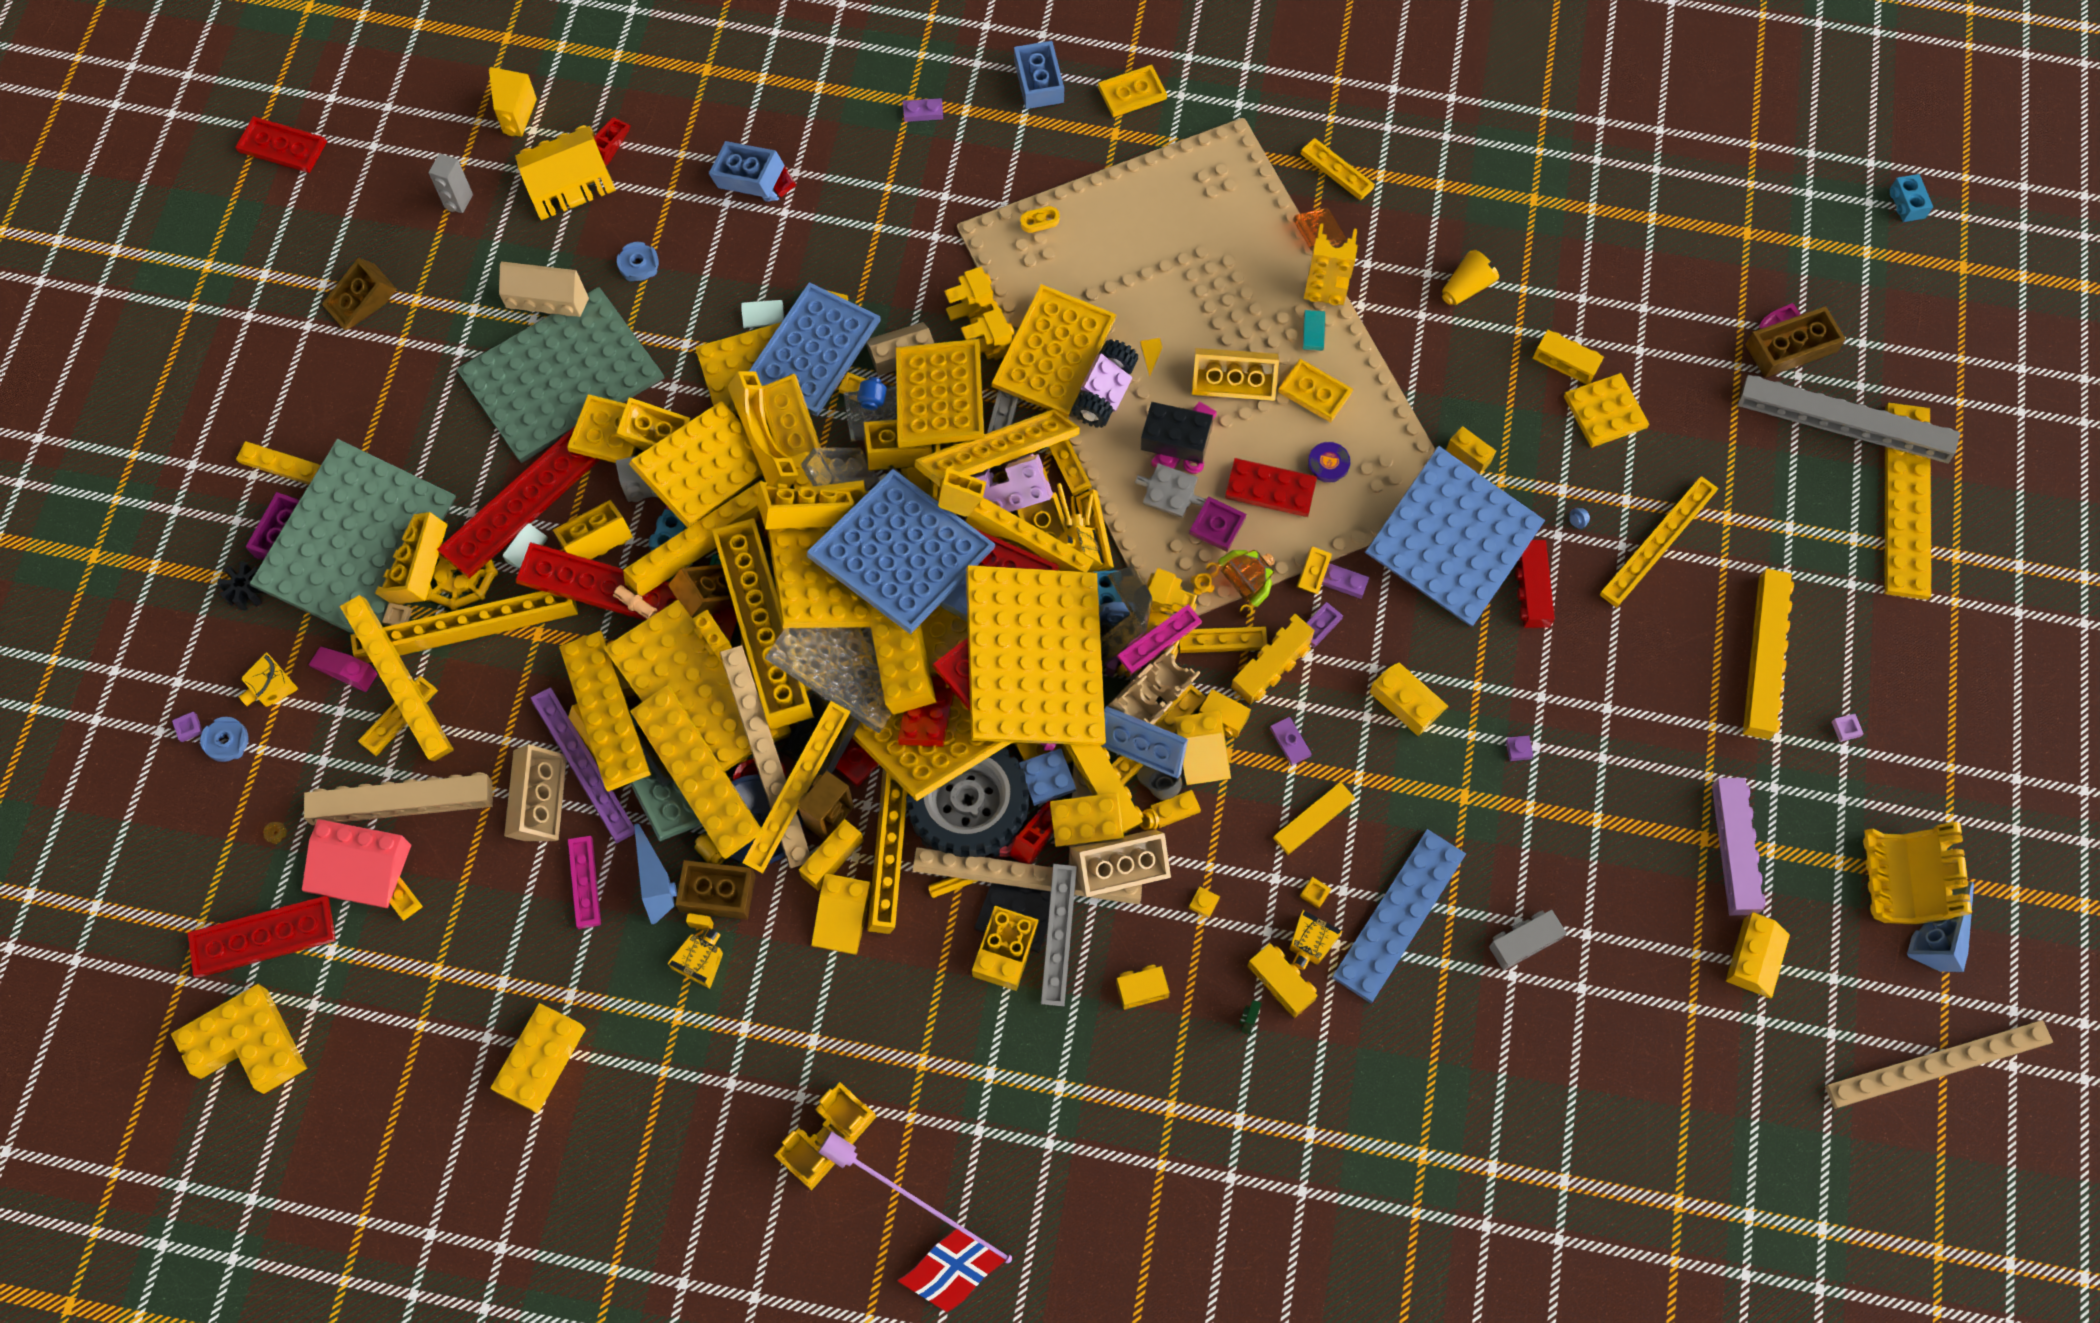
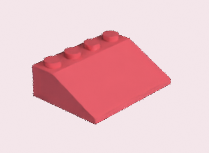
[302,819,411,909]

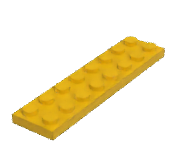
[915,409,1080,487]
[559,631,651,792]
[630,685,763,859]

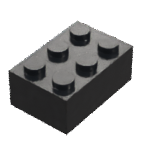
[1141,402,1213,464]

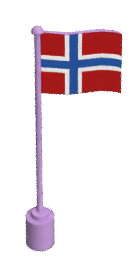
[818,1131,1012,1312]

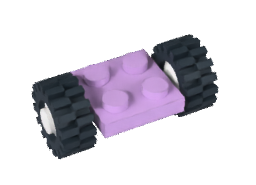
[1072,339,1138,428]

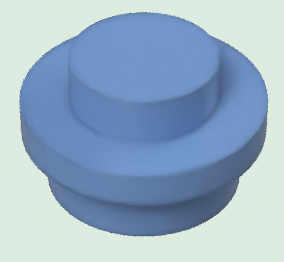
[1570,508,1590,529]

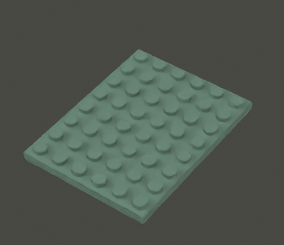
[457,287,664,463]
[250,439,456,634]

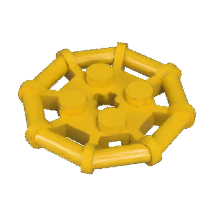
[426,542,498,611]

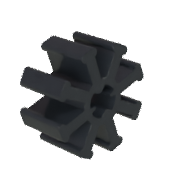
[217,562,267,611]

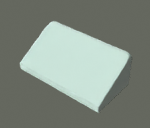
[741,300,784,328]
[503,524,548,570]

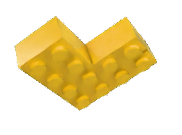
[171,984,307,1094]

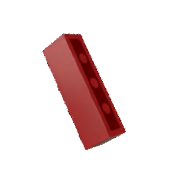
[1515,540,1555,628]

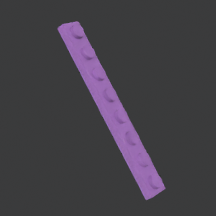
[530,687,635,844]

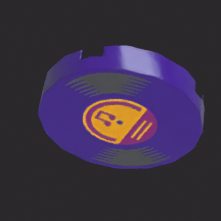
[1308,442,1351,482]

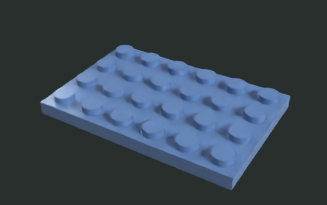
[749,282,881,417]

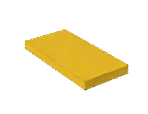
[762,374,823,457]

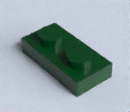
[1239,1000,1262,1035]

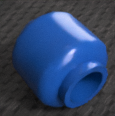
[857,377,887,410]

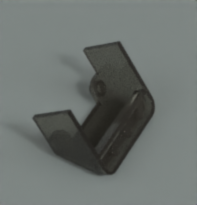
[1100,566,1153,667]

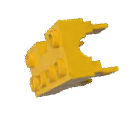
[1303,223,1358,306]
[944,266,1014,360]
[1123,568,1197,660]
[774,1082,876,1191]

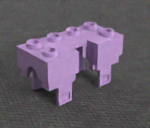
[970,453,1053,512]

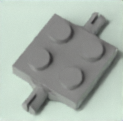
[1135,463,1206,518]

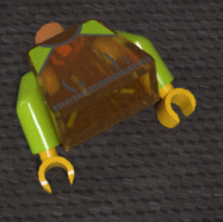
[1206,550,1275,618]

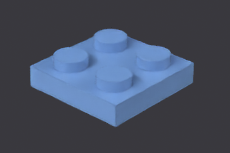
[1019,748,1076,806]

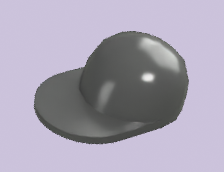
[1137,765,1182,800]

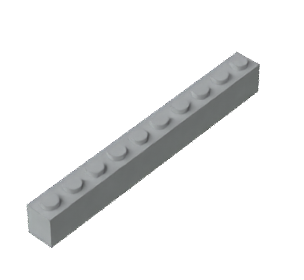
[1737,375,1961,464]

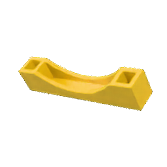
[727,371,799,488]
[965,497,1094,572]

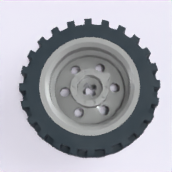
[906,748,1029,858]

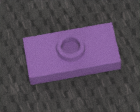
[1270,717,1311,766]

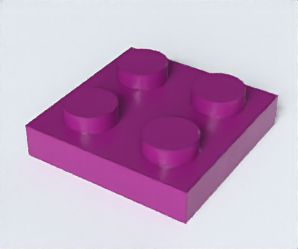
[1189,496,1247,552]

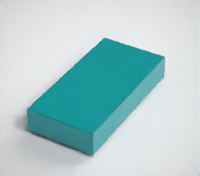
[1303,310,1325,351]

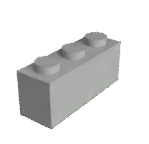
[429,153,473,213]
[1489,910,1567,971]

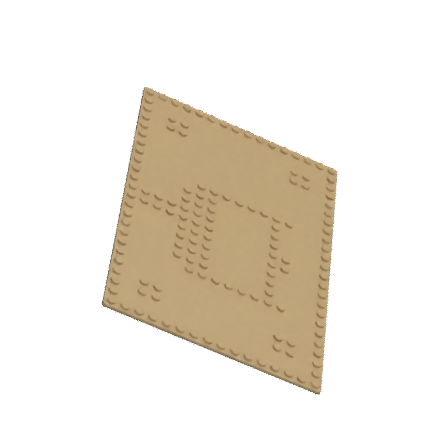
[957,118,1435,616]

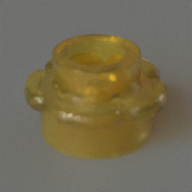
[264,822,287,844]

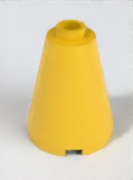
[1442,250,1499,305]

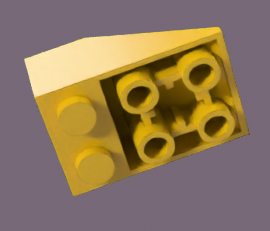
[972,906,1039,991]

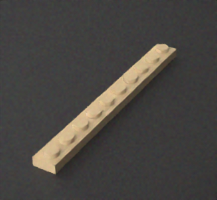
[720,645,811,869]
[913,847,1142,905]
[1825,1020,2053,1109]

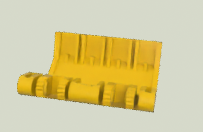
[515,125,616,221]
[1863,822,1972,924]

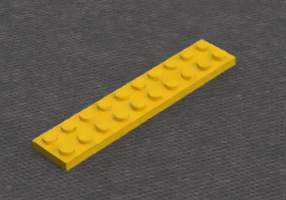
[1885,403,1931,600]

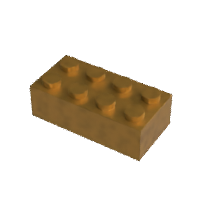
[1745,306,1846,378]

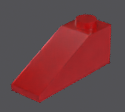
[594,117,631,166]
[1009,801,1054,864]

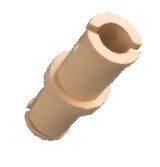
[613,585,657,619]

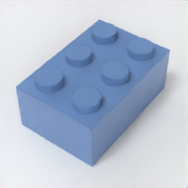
[1014,41,1064,109]
[709,141,785,198]

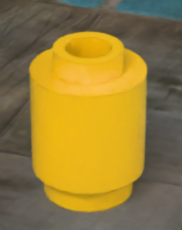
[694,833,726,864]

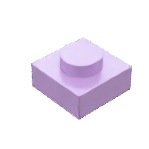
[1832,714,1864,742]

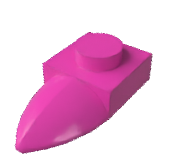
[1759,303,1801,329]

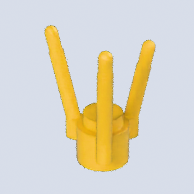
[1057,483,1093,529]

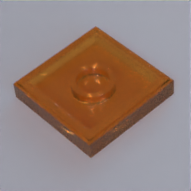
[1293,208,1346,251]

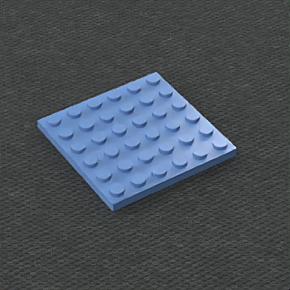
[1365,446,1545,627]
[807,469,995,634]

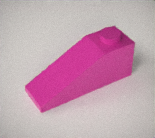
[309,646,377,692]

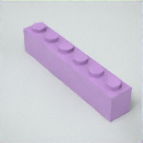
[1712,778,1766,915]

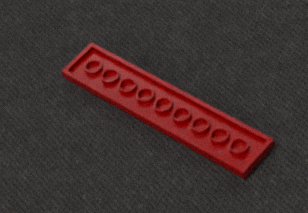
[437,425,601,579]
[516,542,738,643]

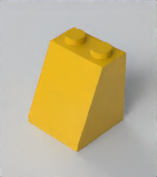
[489,67,537,137]

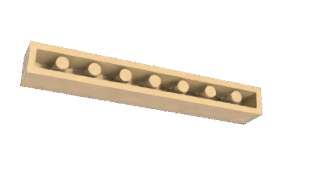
[304,772,493,825]

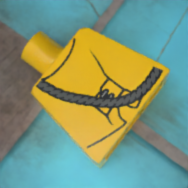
[238,653,298,707]

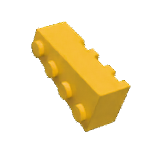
[757,481,855,530]
[375,512,447,604]
[1231,614,1315,705]

